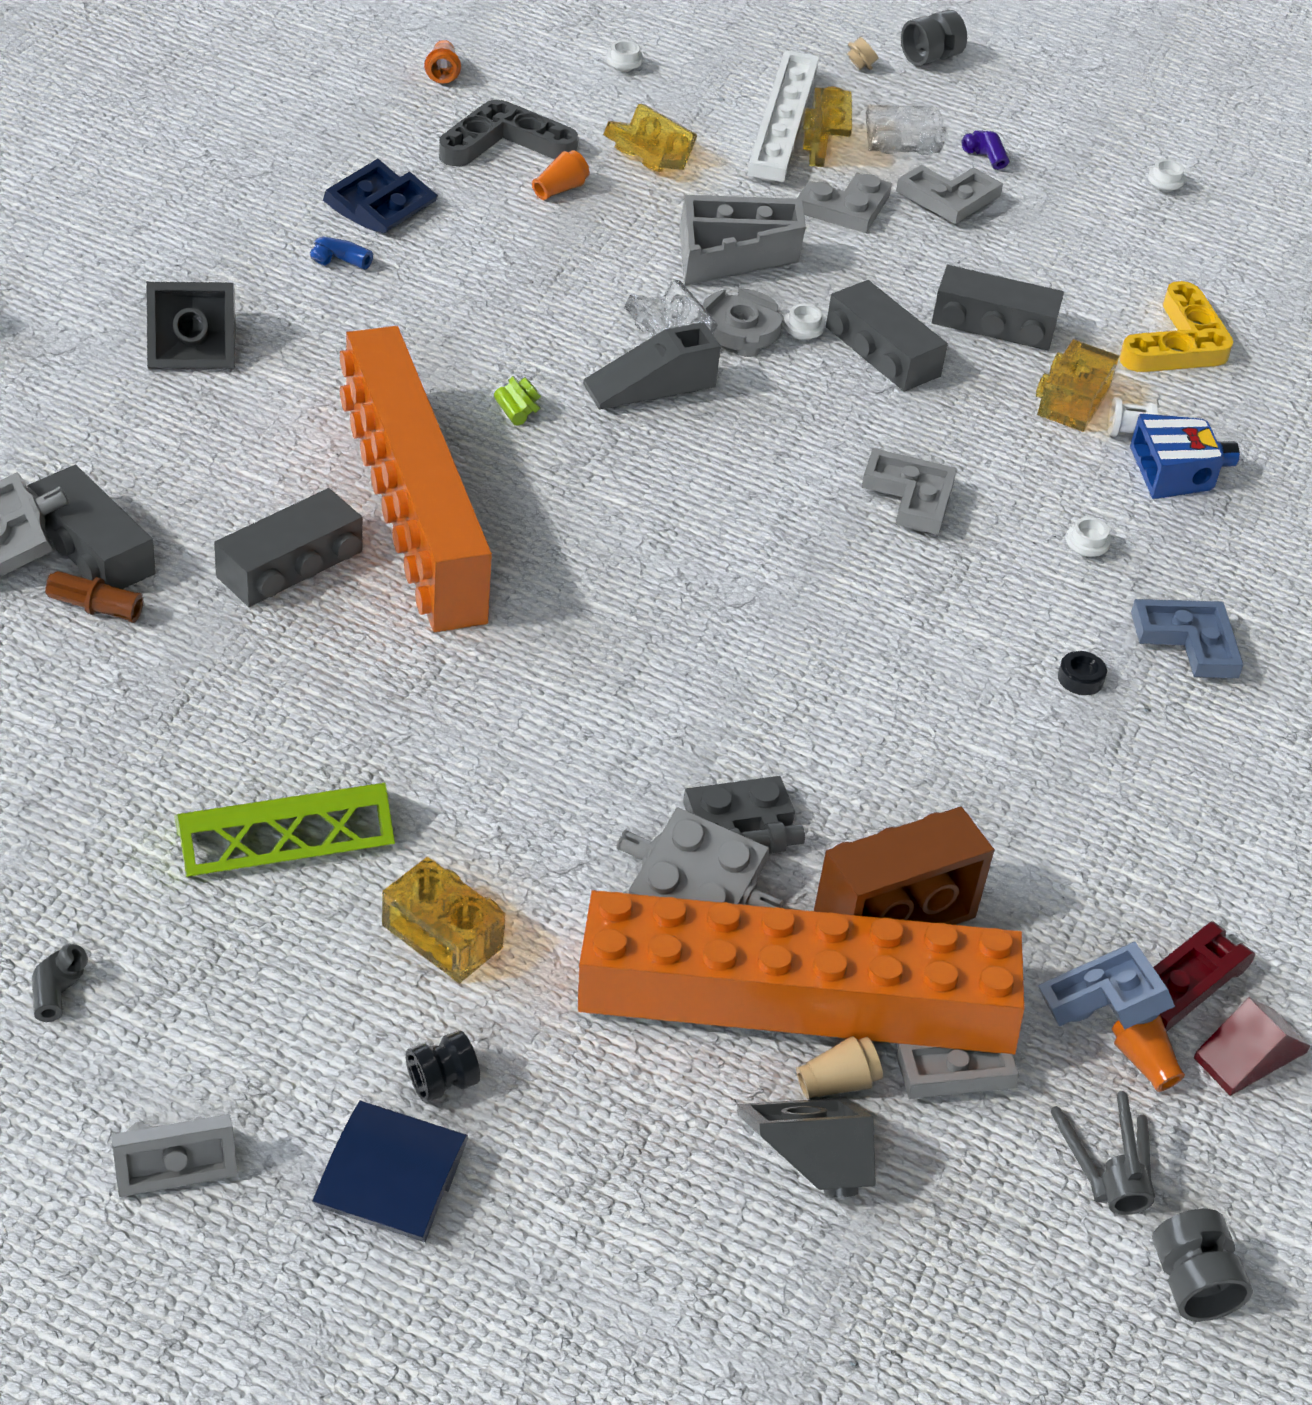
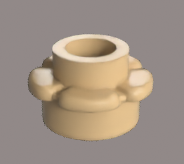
[847,37,879,70]

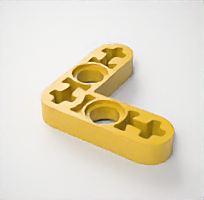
[1119,281,1233,372]

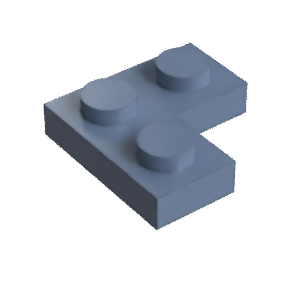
[1131,599,1244,678]
[1038,941,1175,1029]

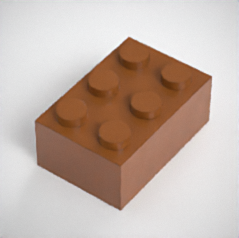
[814,806,995,925]

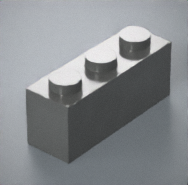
[931,264,1064,351]
[826,280,948,392]
[27,464,156,589]
[214,488,363,607]

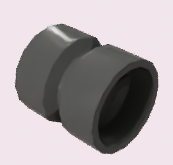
[900,10,968,66]
[1152,1208,1253,1322]

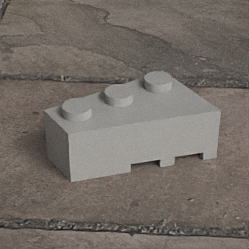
[680,195,806,286]

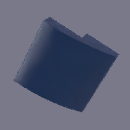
[323,158,438,233]
[312,1100,468,1243]

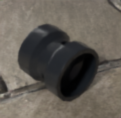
[405,1030,480,1103]

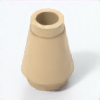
[796,1036,883,1099]

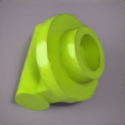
[494,376,542,426]

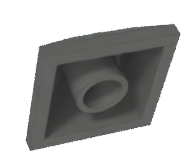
[146,281,236,369]
[737,1097,876,1197]

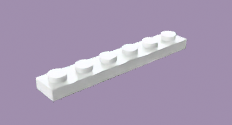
[747,50,819,182]

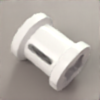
[1108,398,1158,436]

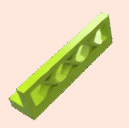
[174,782,395,877]

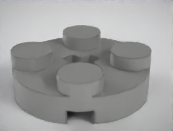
[701,289,783,357]

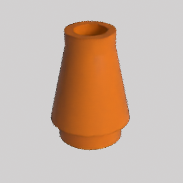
[424,40,461,84]
[532,150,590,200]
[1112,1015,1185,1092]

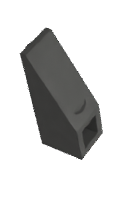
[583,322,721,410]

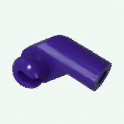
[962,130,1010,170]

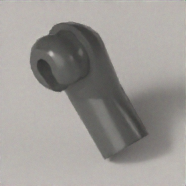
[32,944,88,1022]

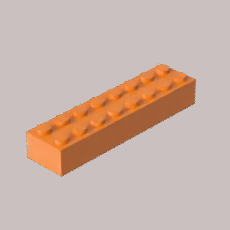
[340,326,492,633]
[578,890,1024,1055]

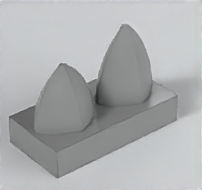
[111,1114,238,1197]

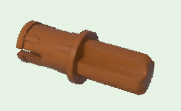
[45,571,144,623]

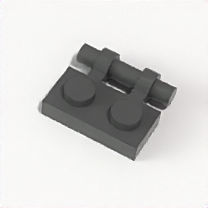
[683,776,805,854]

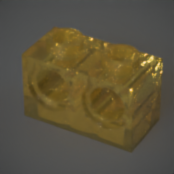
[382,856,506,984]

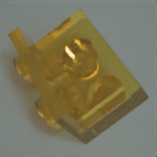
[803,86,852,167]
[603,104,697,172]

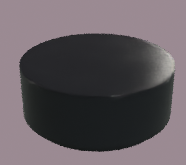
[1058,651,1107,695]

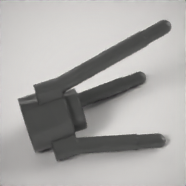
[1051,1091,1155,1215]

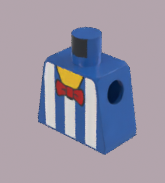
[1130,414,1240,499]

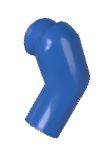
[310,236,373,270]

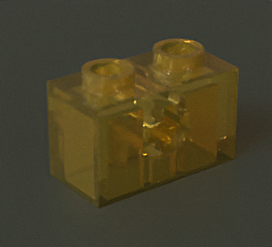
[1035,339,1119,432]

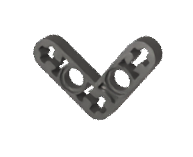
[439,100,578,167]

